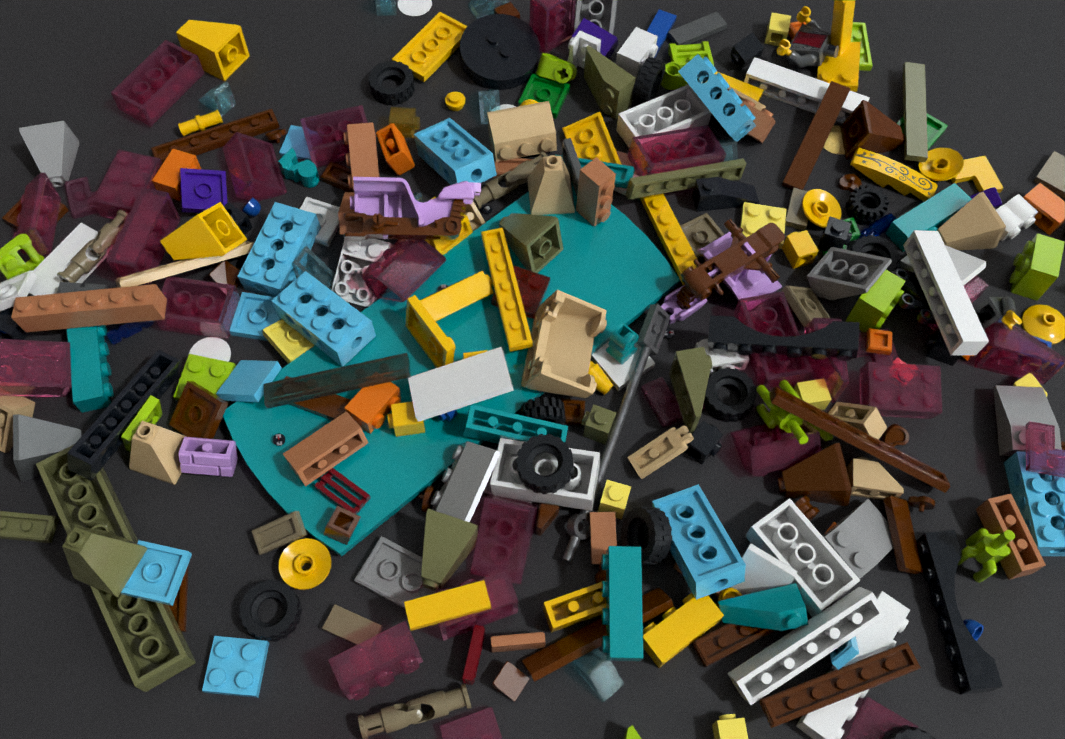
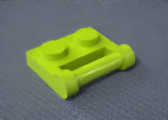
[668,41,714,66]
[0,234,45,280]

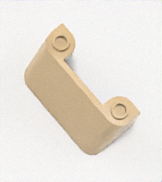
[521,290,607,398]

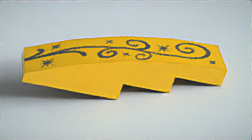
[850,148,938,202]

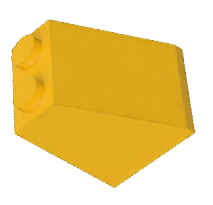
[176,20,250,81]
[160,202,248,260]

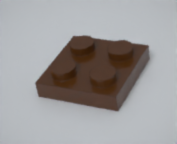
[169,381,228,439]

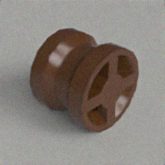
[794,495,820,521]

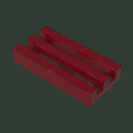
[314,468,371,514]
[462,625,485,686]

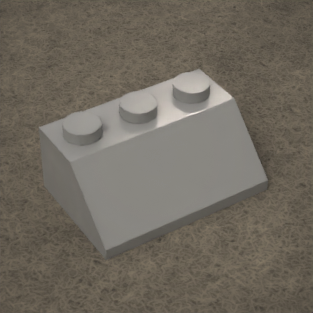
[431,441,501,522]

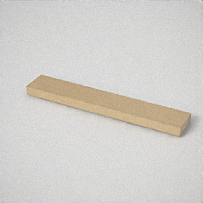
[115,241,254,288]

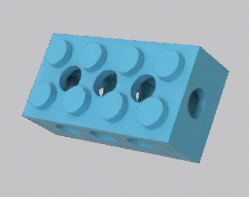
[678,54,756,142]
[414,118,497,185]
[237,202,321,297]
[271,271,376,367]
[1004,451,1065,556]
[652,484,746,600]

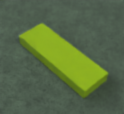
[851,22,873,71]

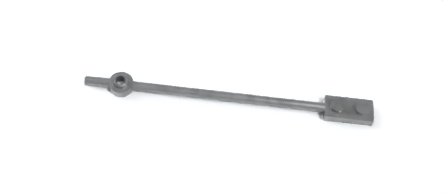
[562,304,670,564]

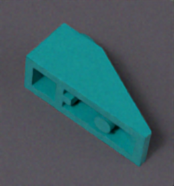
[718,583,808,631]

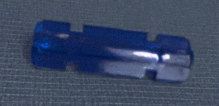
[859,213,897,238]
[107,321,154,344]

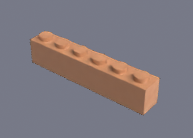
[11,284,167,332]

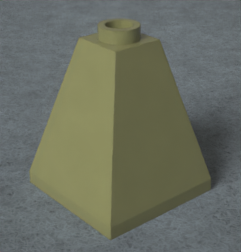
[499,213,564,277]
[421,509,478,591]
[62,526,148,597]

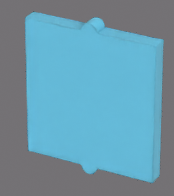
[279,125,324,161]

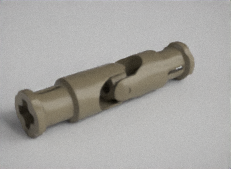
[473,151,548,210]
[57,210,135,283]
[358,683,472,739]

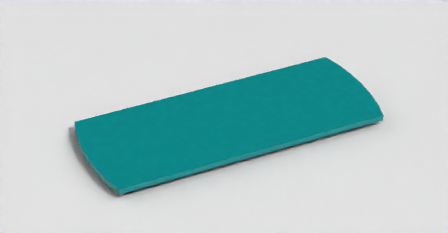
[223,182,680,557]

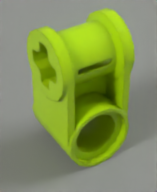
[536,53,577,83]
[661,62,688,90]

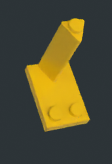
[817,0,861,92]
[405,271,494,368]

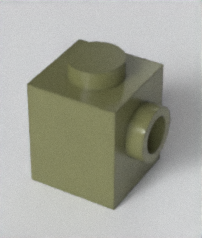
[581,404,616,444]

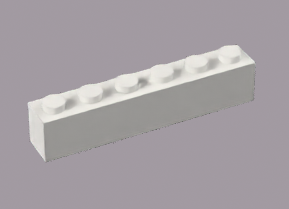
[744,57,870,123]
[903,230,989,355]
[727,587,887,705]
[796,591,910,739]

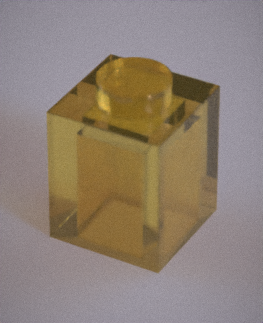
[389,107,420,138]

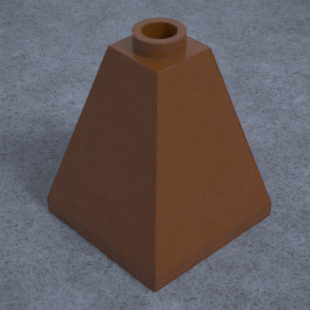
[840,100,905,160]
[777,443,852,506]

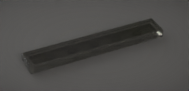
[264,353,411,409]

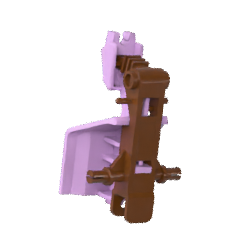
[344,177,481,241]
[661,219,785,324]

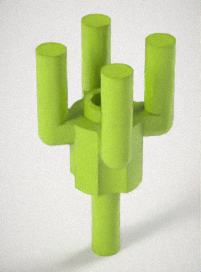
[756,380,808,444]
[958,528,1015,583]

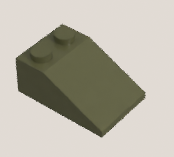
[583,45,635,120]
[669,347,712,434]

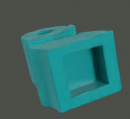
[278,148,320,188]
[605,323,639,365]

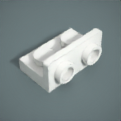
[567,31,601,69]

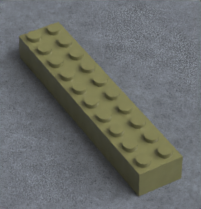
[36,444,196,692]

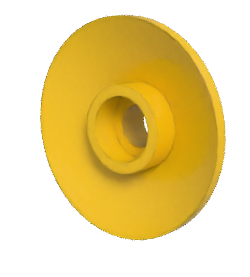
[919,148,964,181]
[802,189,841,228]
[1021,304,1065,345]
[279,538,331,590]

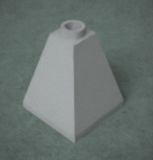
[19,121,79,188]

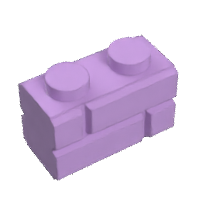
[178,437,238,477]

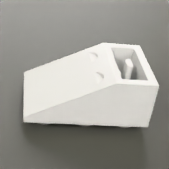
[331,239,396,307]

